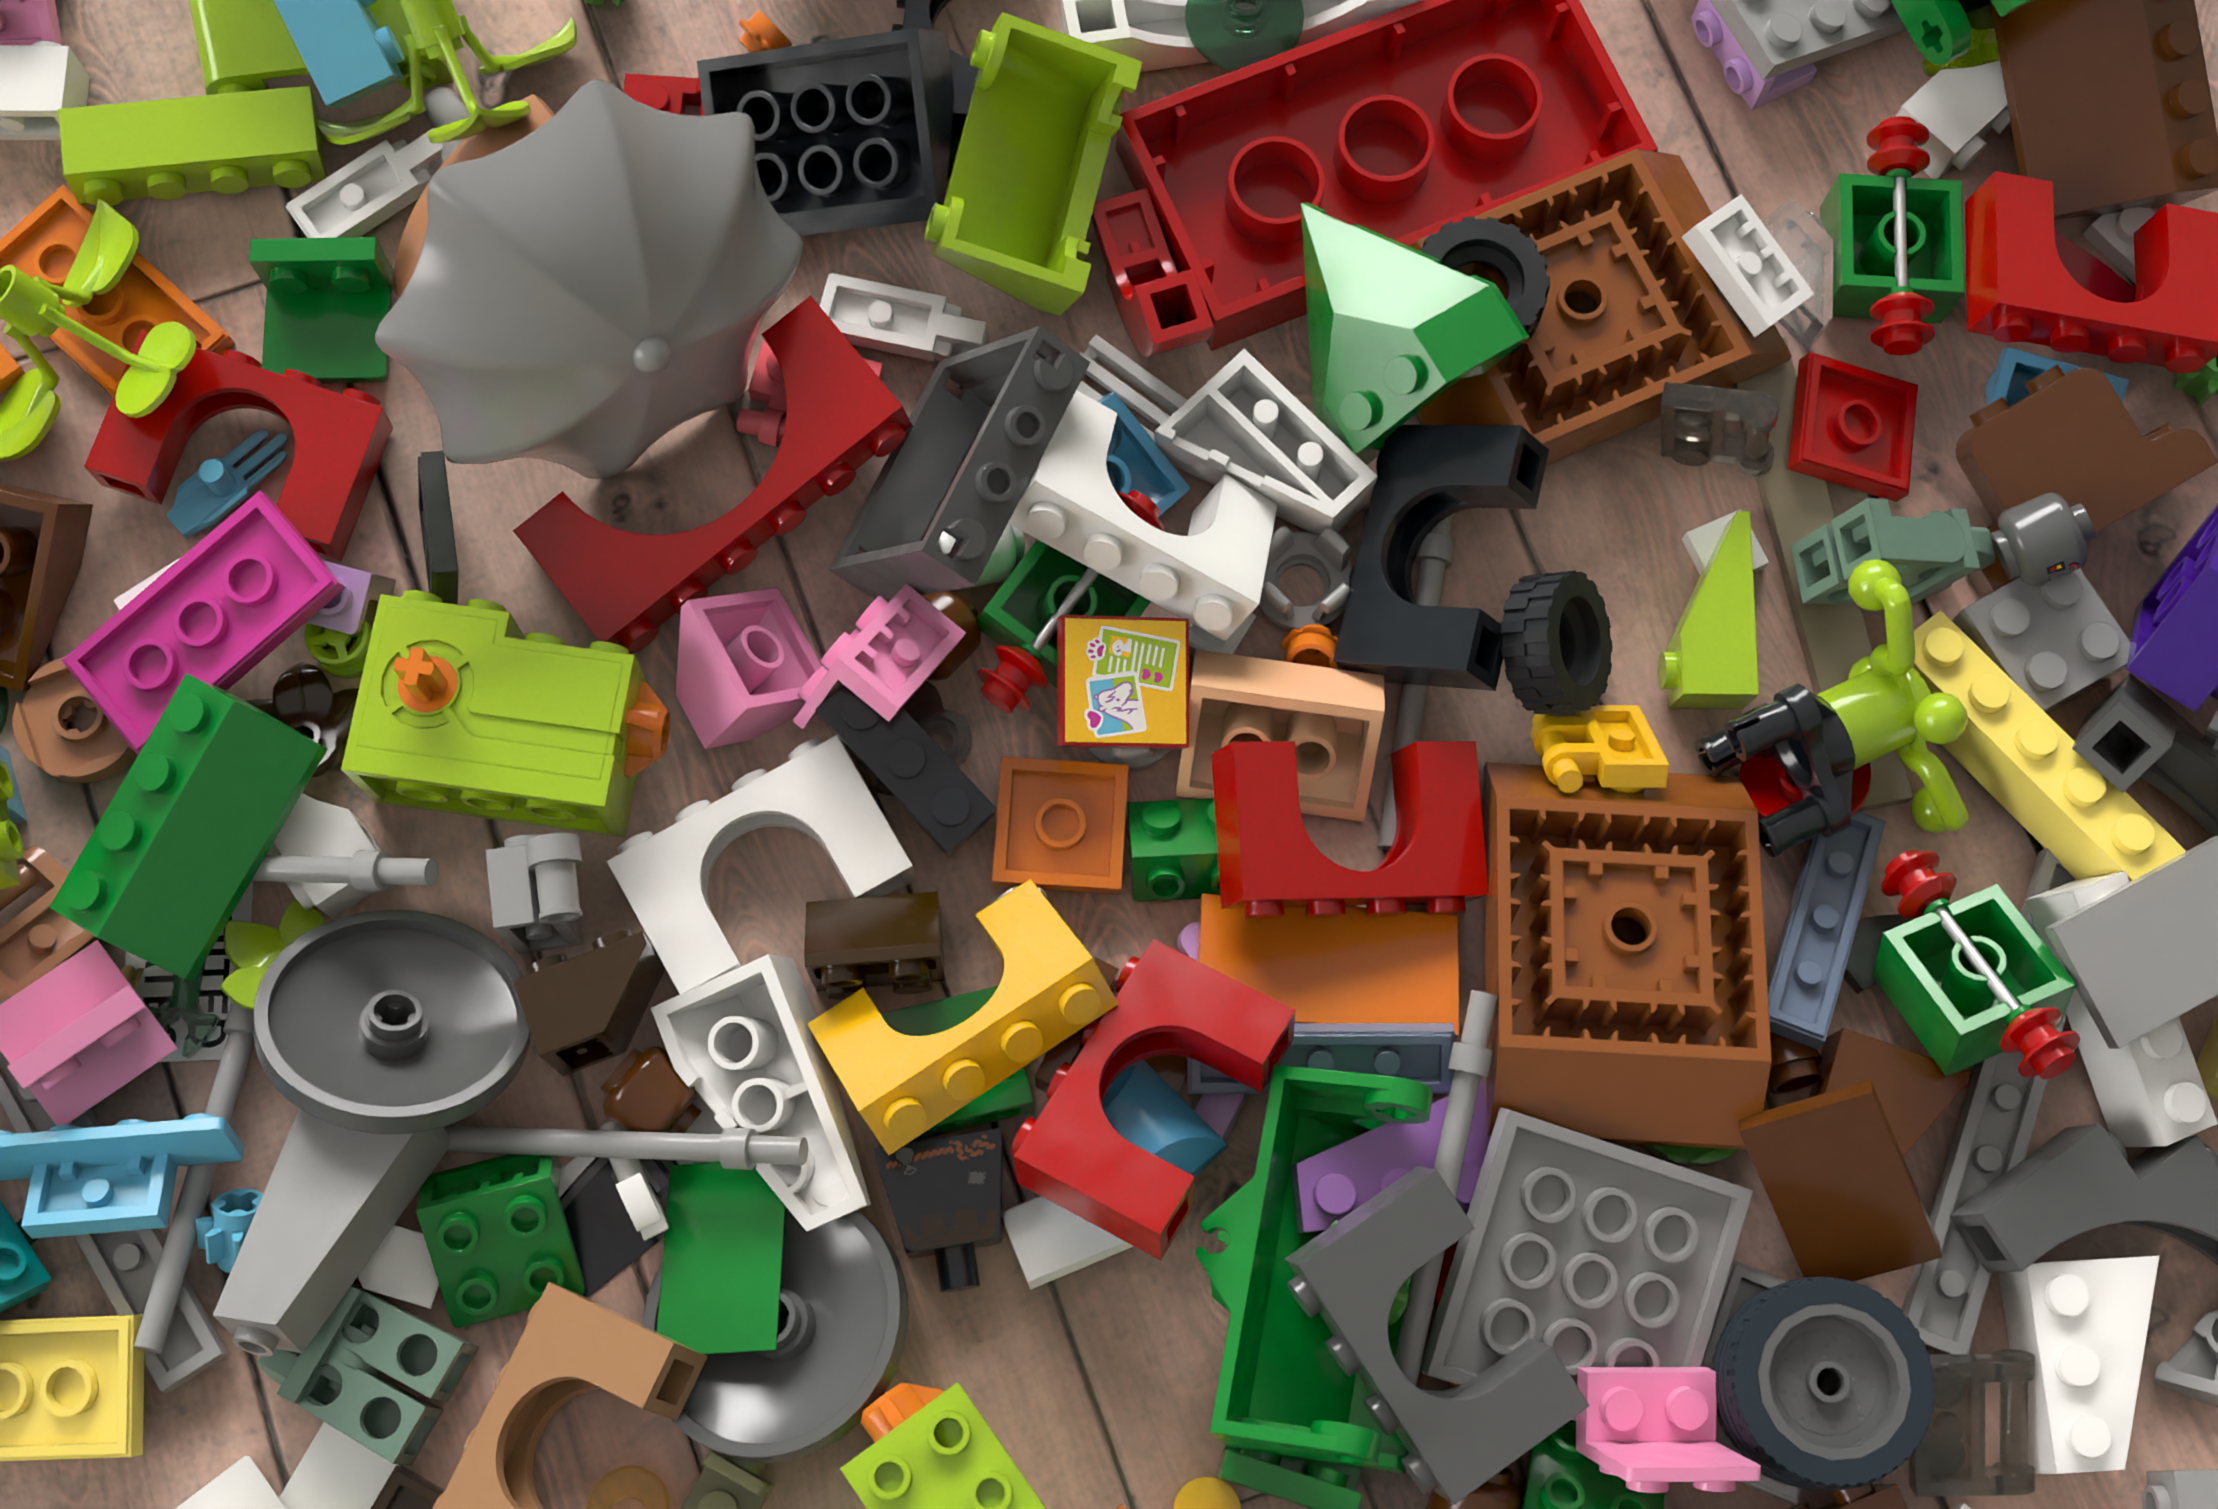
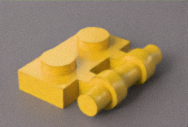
[1530,705,1669,793]

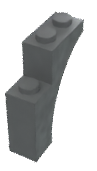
[1950,1123,2218,1273]

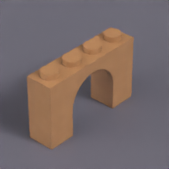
[432,1282,708,1509]

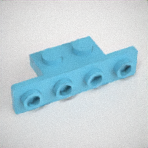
[0,1113,244,1239]

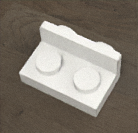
[1682,194,1814,337]

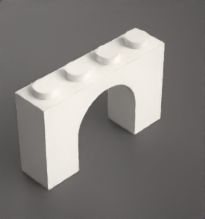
[1008,390,1278,641]
[607,735,916,994]

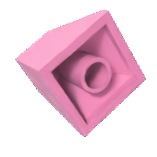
[675,588,822,749]

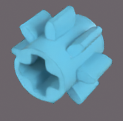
[196,1188,263,1273]

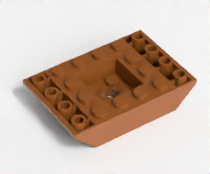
[1410,149,1792,465]
[1483,762,1772,1150]

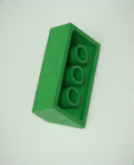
[50,673,327,981]

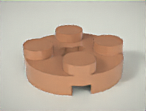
[12,656,138,784]

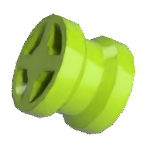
[304,618,373,679]

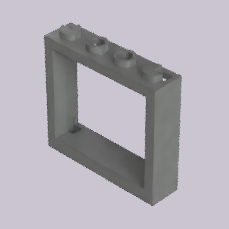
[829,326,1091,601]

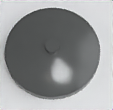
[254,910,531,1135]
[642,1206,909,1463]

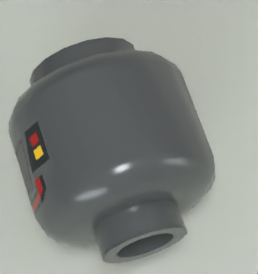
[1990,492,2096,586]

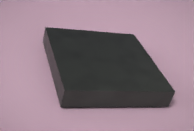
[418,451,458,605]

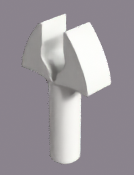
[599,1121,669,1241]

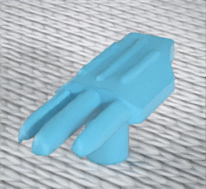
[165,430,288,539]

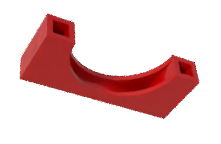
[513,295,912,654]

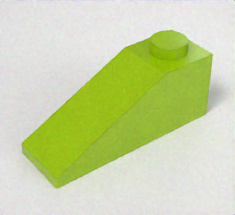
[1657,511,1759,709]

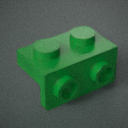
[1127,798,1220,902]

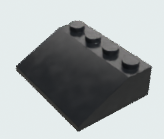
[697,27,955,236]

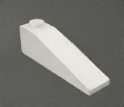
[651,954,871,1232]

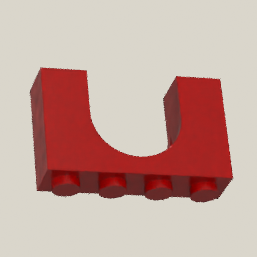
[1965,171,2218,374]
[84,330,393,562]
[1211,741,1489,920]
[1011,939,1296,1261]

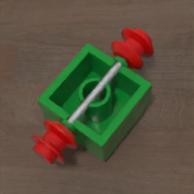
[1820,116,1965,356]
[975,490,1164,713]
[1872,850,2080,1080]

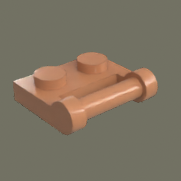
[0,845,101,1002]

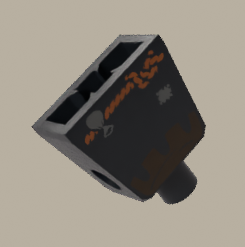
[874,1128,1003,1293]

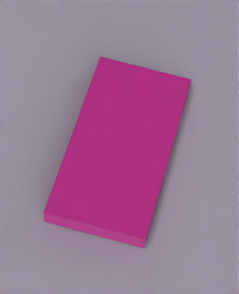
[61,490,346,755]

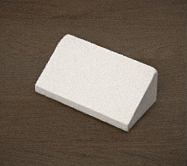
[1001,1196,1134,1290]

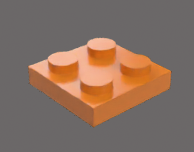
[992,756,1129,895]

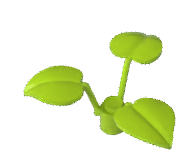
[317,0,577,145]
[0,199,196,462]

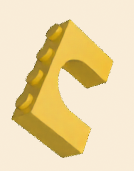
[807,879,1119,1155]

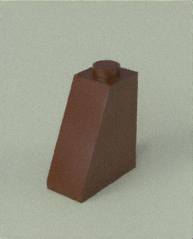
[1808,1028,1971,1157]

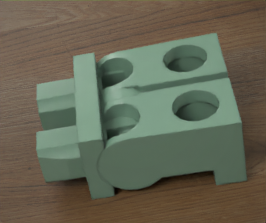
[1790,498,1996,605]
[257,1284,479,1466]

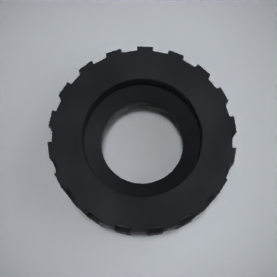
[1421,216,1550,360]
[1500,570,1613,714]

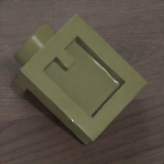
[681,1450,775,1509]

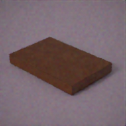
[1739,1080,1942,1282]

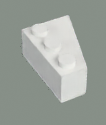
[1154,349,1378,535]
[1998,1256,2159,1474]

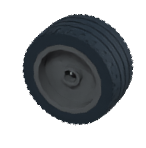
[1711,1277,1936,1490]

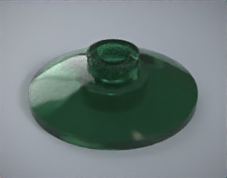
[1185,0,1304,71]

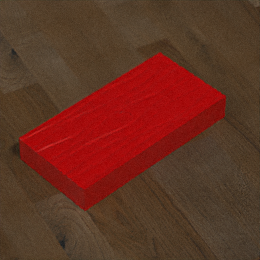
[1116,0,1658,351]

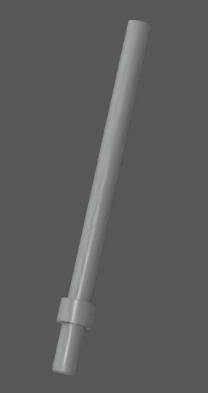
[1377,514,1455,852]
[251,850,438,891]
[1394,990,1498,1386]
[133,1003,255,1353]
[444,1125,808,1170]

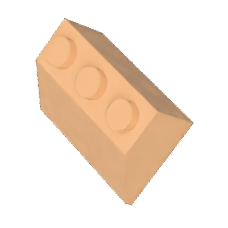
[1175,649,1385,822]

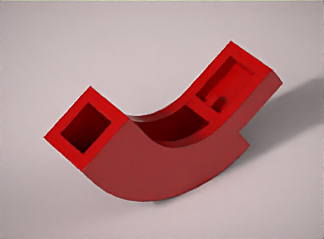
[1091,188,1214,357]

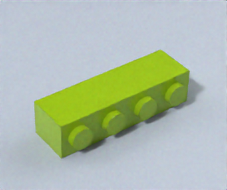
[58,86,327,206]

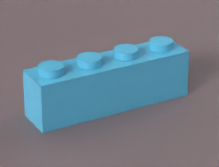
[274,0,405,108]

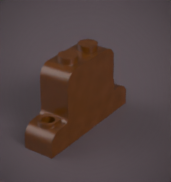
[1955,364,2218,595]

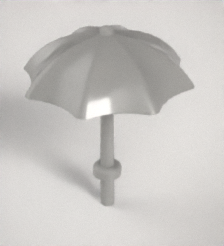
[375,79,803,480]

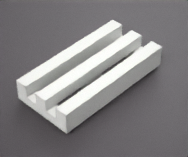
[1077,334,1187,441]

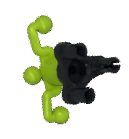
[1695,559,1969,857]

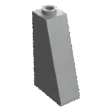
[213,1108,450,1356]

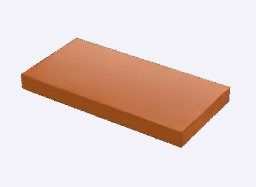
[0,184,235,397]
[1197,893,1459,1042]

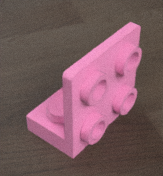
[793,583,966,729]
[1575,1367,1761,1493]

